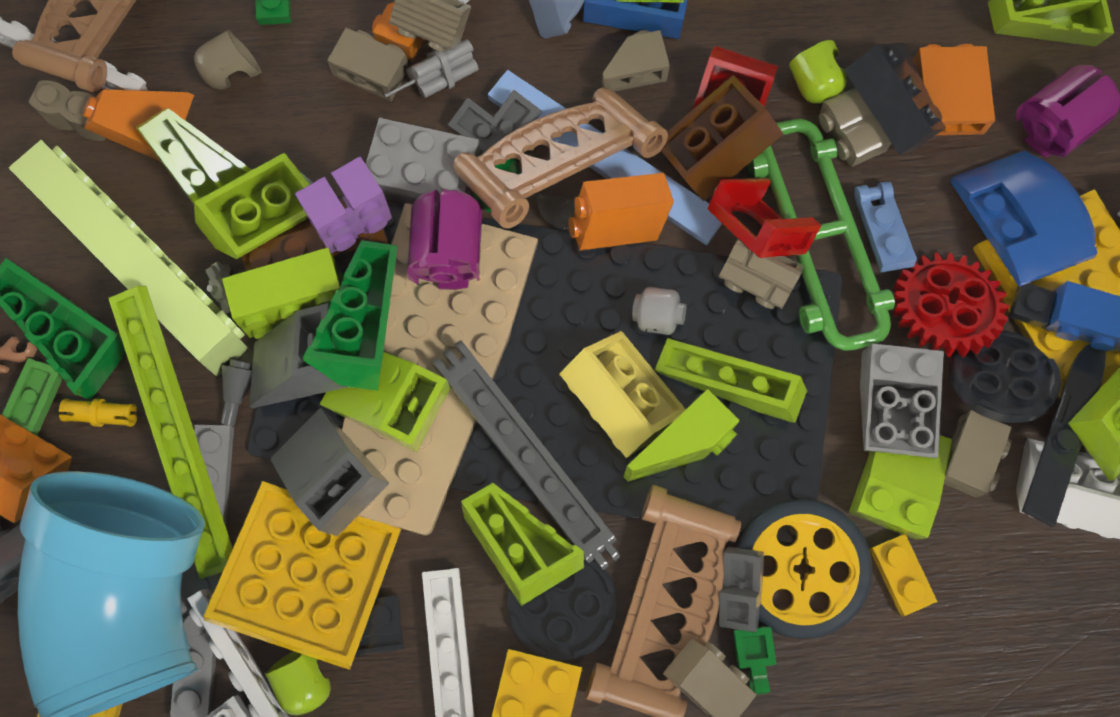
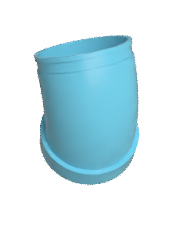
[17,471,205,717]

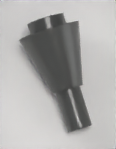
[220,359,252,426]

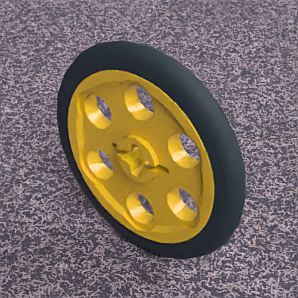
[736,499,872,639]

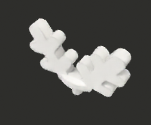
[206,261,231,314]

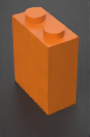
[912,44,995,136]
[569,173,674,250]

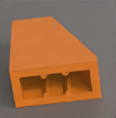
[82,89,194,162]

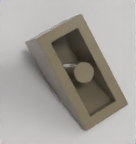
[602,30,670,92]

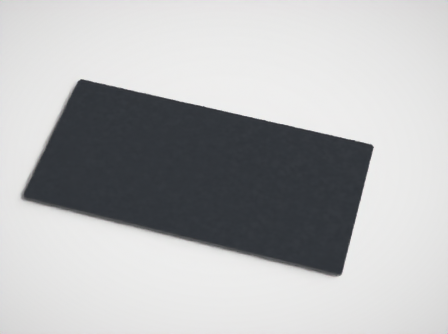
[248,195,842,544]

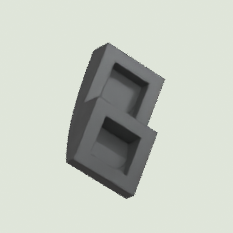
[719,547,764,632]

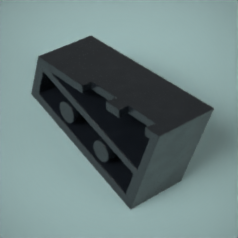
[845,43,945,155]

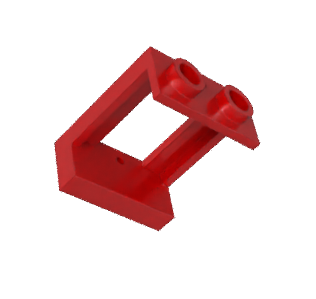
[707,178,822,258]

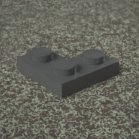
[448,90,543,152]

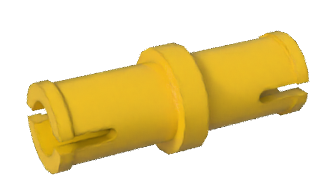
[59,398,137,427]

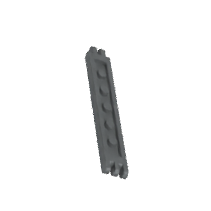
[431,340,620,571]

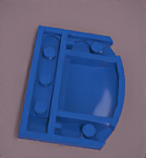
[950,151,1097,287]

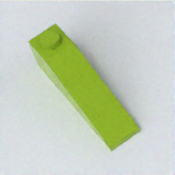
[655,338,807,423]

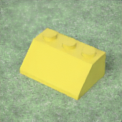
[560,331,686,458]

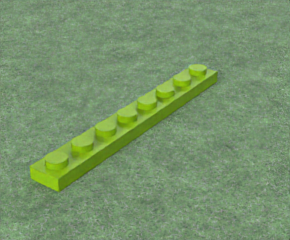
[108,286,233,579]

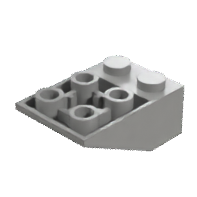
[860,343,944,458]

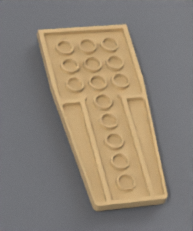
[342,203,538,535]

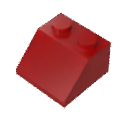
[693,46,778,109]

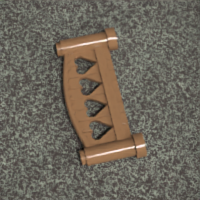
[12,0,136,93]
[453,87,668,228]
[585,484,741,717]

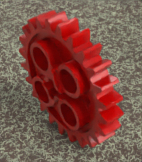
[892,253,1009,357]

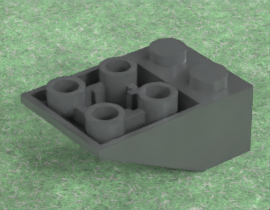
[249,303,347,408]
[270,408,390,536]

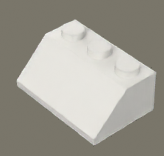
[1016,438,1120,539]

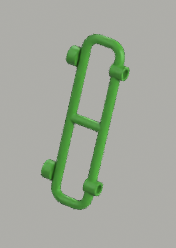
[746,119,895,351]

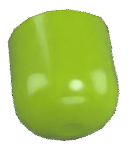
[789,40,847,104]
[265,651,331,716]

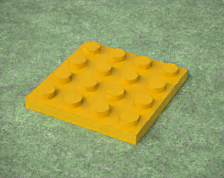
[203,481,401,670]

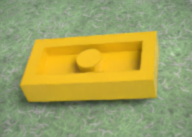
[869,534,938,617]

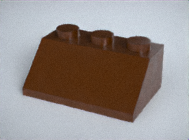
[661,75,784,201]

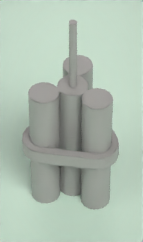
[384,39,479,98]

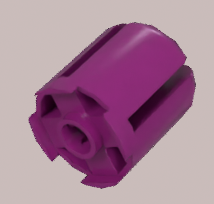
[1016,65,1120,159]
[407,189,482,290]

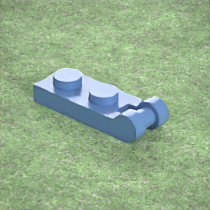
[854,181,917,272]

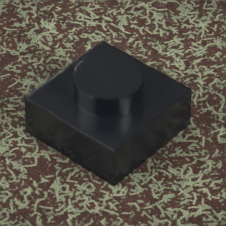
[1008,283,1057,328]

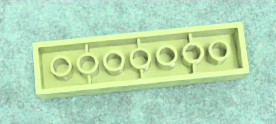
[9,140,248,377]

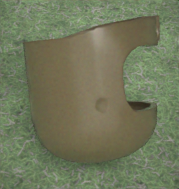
[194,30,262,90]

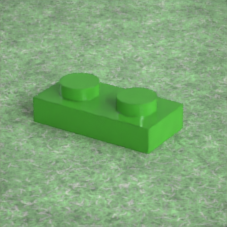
[2,358,63,436]

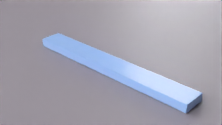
[488,70,722,246]

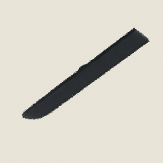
[1021,343,1106,528]

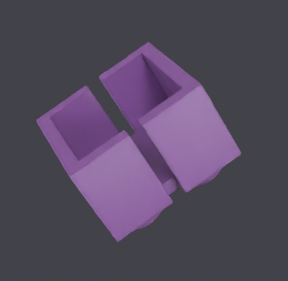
[295,157,392,253]

